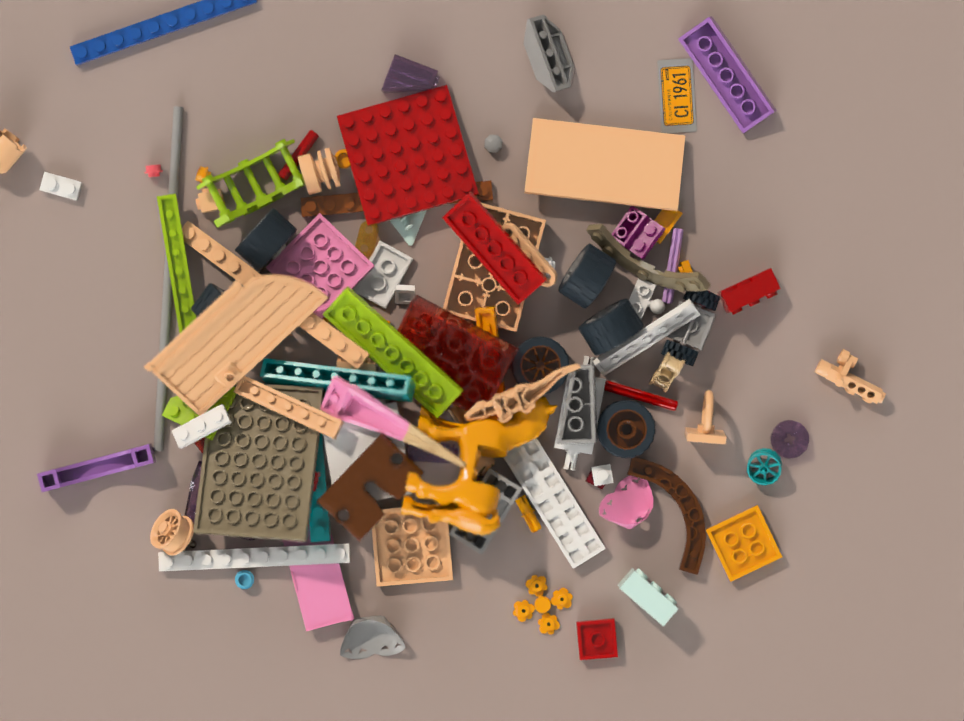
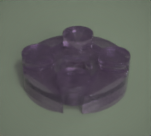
[770,420,809,458]

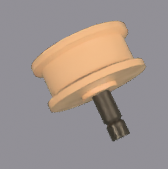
[150,509,197,556]

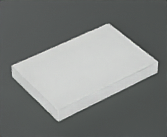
[353,241,413,309]

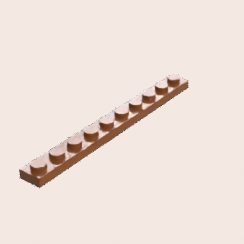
[300,181,493,217]

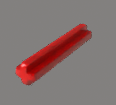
[278,130,319,180]

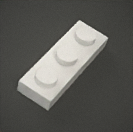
[172,404,232,449]

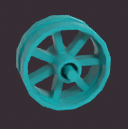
[747,448,782,485]

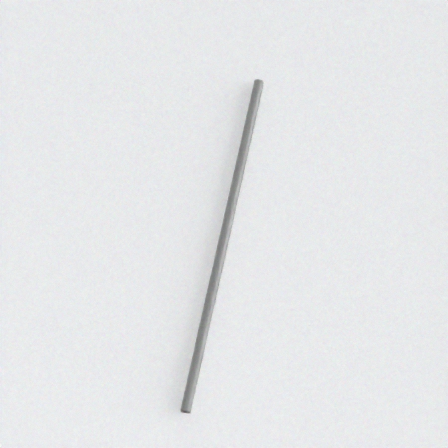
[153,106,183,451]

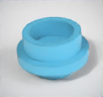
[235,570,254,589]

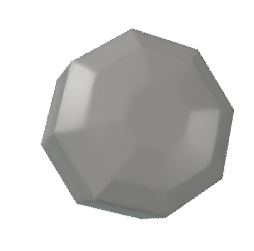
[484,135,502,153]

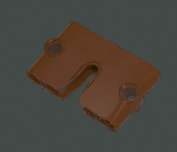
[317,433,425,541]

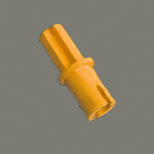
[515,495,541,533]

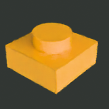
[678,260,692,273]

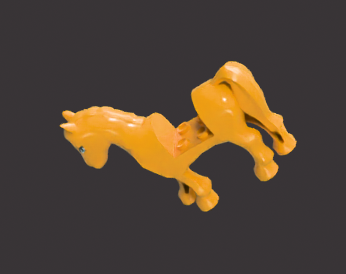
[401,387,558,535]

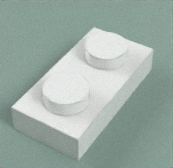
[39,172,83,201]

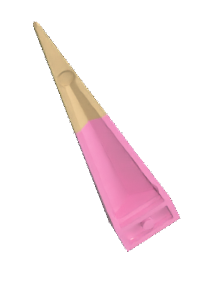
[320,376,467,467]

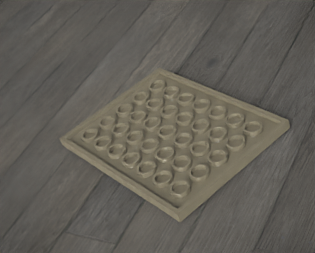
[193,383,325,542]

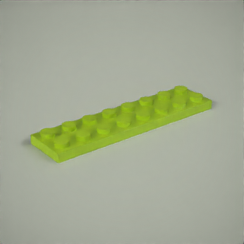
[322,286,463,418]

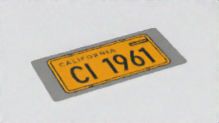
[657,58,697,133]

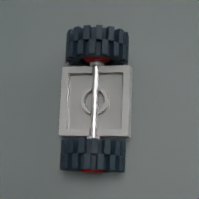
[661,290,721,366]

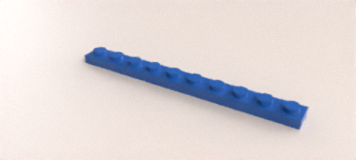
[70,0,257,65]

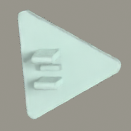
[390,210,427,246]

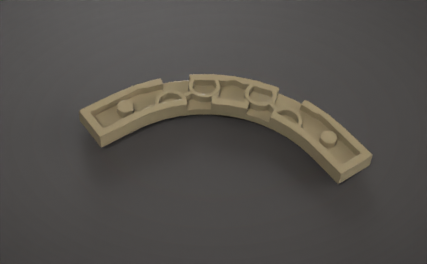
[586,224,711,292]

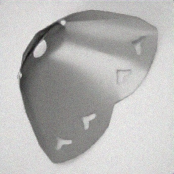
[340,615,406,659]

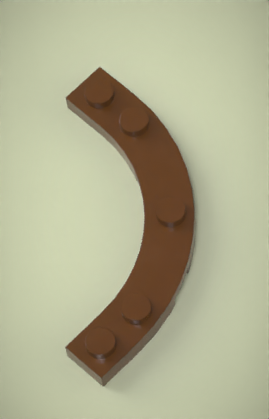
[627,457,706,575]

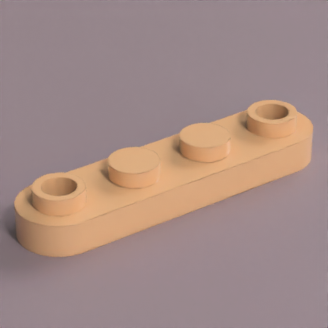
[502,223,557,287]

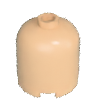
[0,128,27,174]

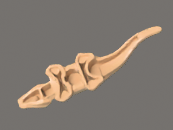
[464,364,581,423]

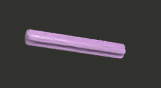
[662,228,683,304]

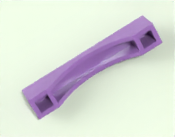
[37,444,156,492]

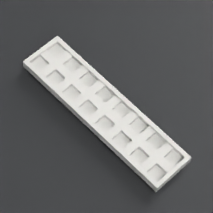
[504,438,606,569]

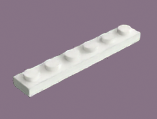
[593,299,701,376]

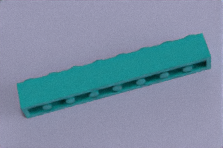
[260,358,416,403]

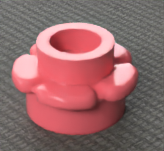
[144,164,163,177]

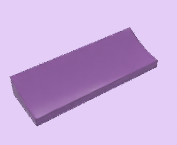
[678,16,777,133]

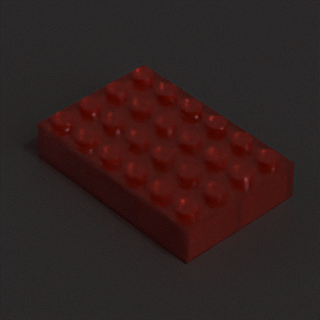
[397,295,519,412]

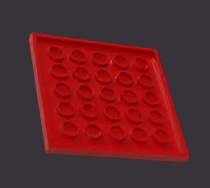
[337,85,479,226]

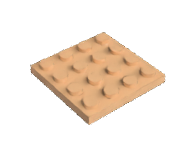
[372,504,453,587]

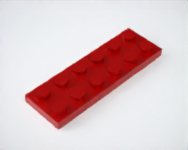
[442,192,547,305]

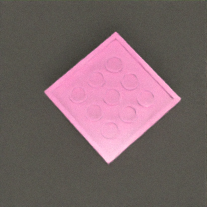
[266,213,375,319]

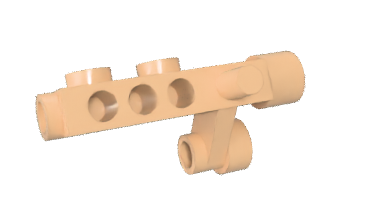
[815,349,886,404]

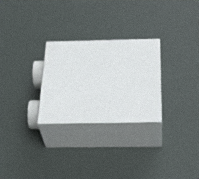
[323,398,413,500]

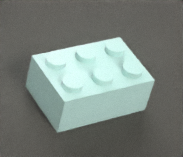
[618,568,678,626]

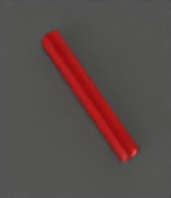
[604,381,678,411]

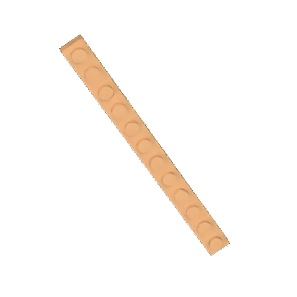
[182,221,370,370]

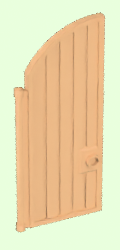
[144,274,328,416]

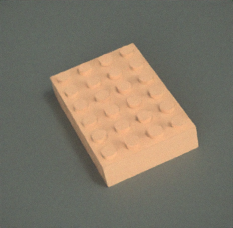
[442,203,546,332]

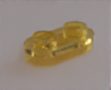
[355,221,379,258]

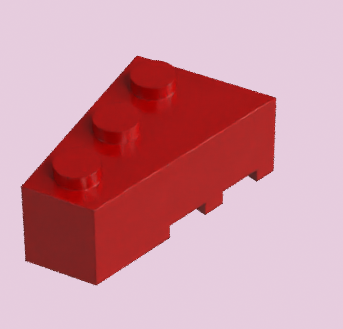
[717,268,781,315]

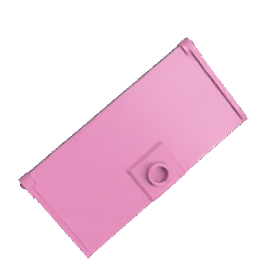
[283,526,355,631]

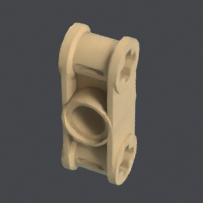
[649,352,685,393]

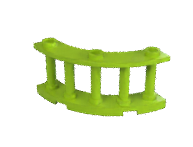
[196,139,305,228]

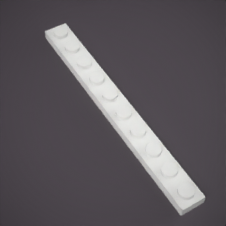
[158,543,351,571]

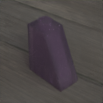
[381,54,440,93]

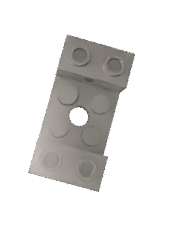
[449,468,522,554]

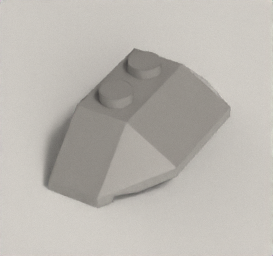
[523,15,574,92]

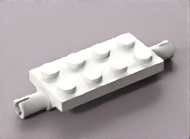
[554,356,606,471]

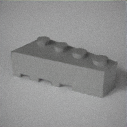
[557,365,598,444]

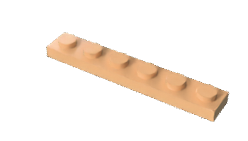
[233,376,344,439]

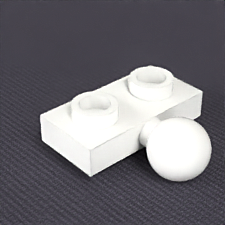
[629,278,665,321]

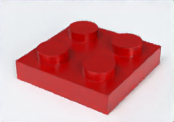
[576,618,618,660]

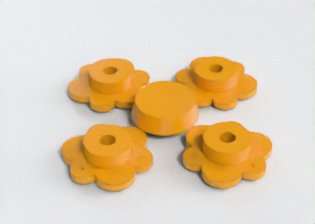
[513,575,572,635]

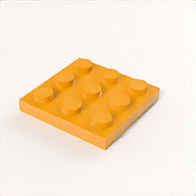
[705,505,782,582]

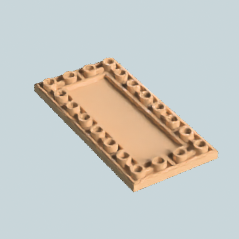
[524,118,685,211]

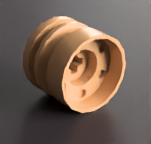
[298,148,341,195]

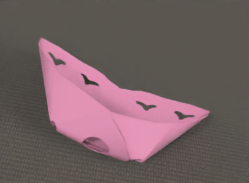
[599,475,654,529]

